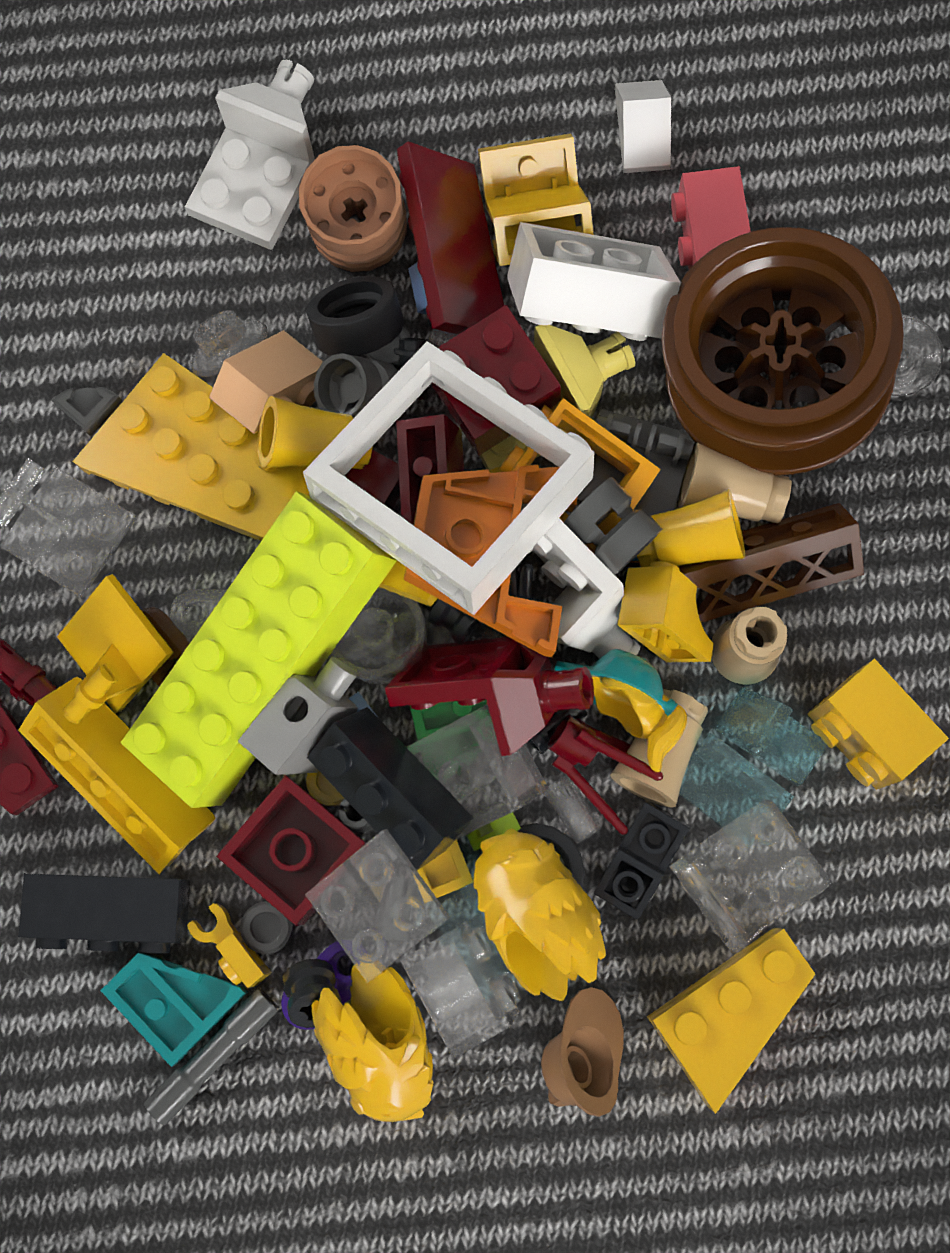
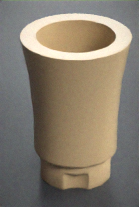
[678,443,792,523]
[711,607,787,685]
[610,689,708,808]

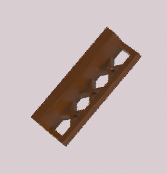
[677,503,864,622]

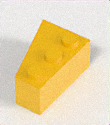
[647,928,815,1114]

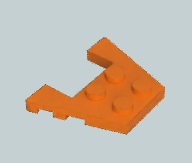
[404,465,578,657]

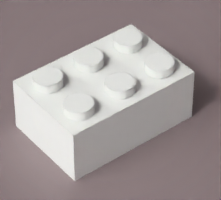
[507,222,681,341]

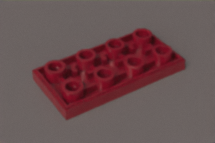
[396,141,504,334]

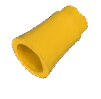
[258,396,373,469]
[637,489,745,567]

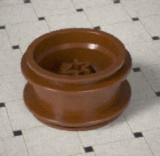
[662,227,904,475]

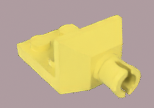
[480,325,635,473]

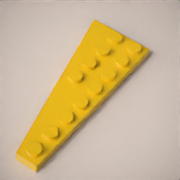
[72,353,437,607]

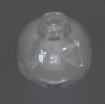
[330,587,428,684]

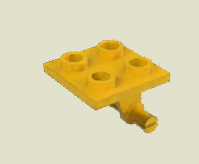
[57,574,173,724]

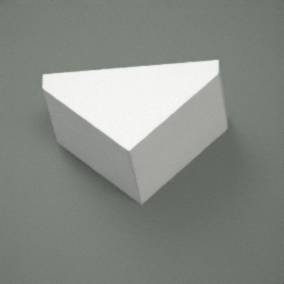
[615,80,671,173]

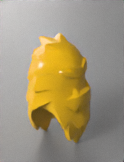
[474,828,606,1001]
[311,953,434,1122]

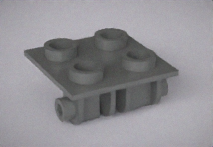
[577,409,694,516]

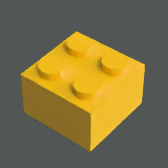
[807,658,949,790]

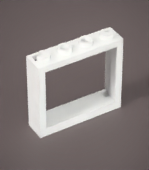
[303,341,594,615]

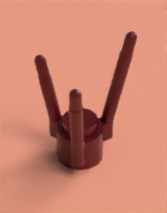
[547,714,663,835]

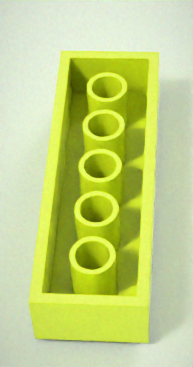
[121,491,397,808]

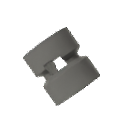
[314,353,398,418]
[564,477,663,575]

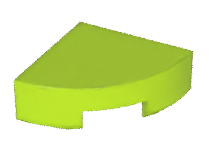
[466,811,521,851]

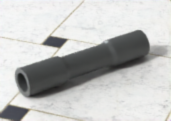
[144,988,280,1125]

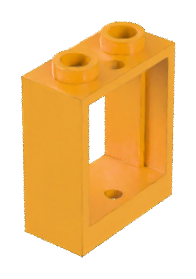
[499,398,661,553]

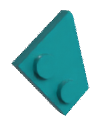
[100,952,248,1067]

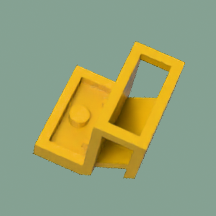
[478,133,594,266]

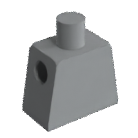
[238,657,358,775]

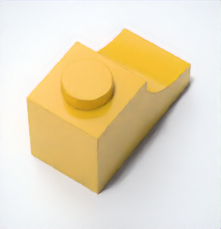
[617,561,714,663]

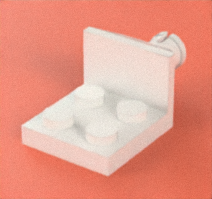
[185,60,315,250]
[521,504,640,658]

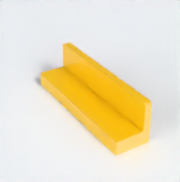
[18,677,216,874]

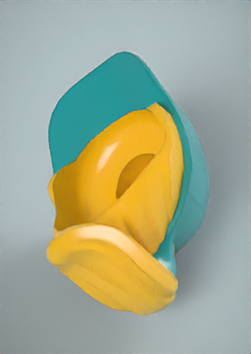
[555,649,687,772]

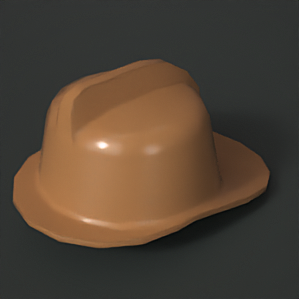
[541,987,624,1117]

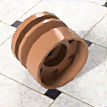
[299,145,407,272]

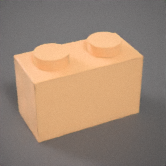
[209,330,323,434]

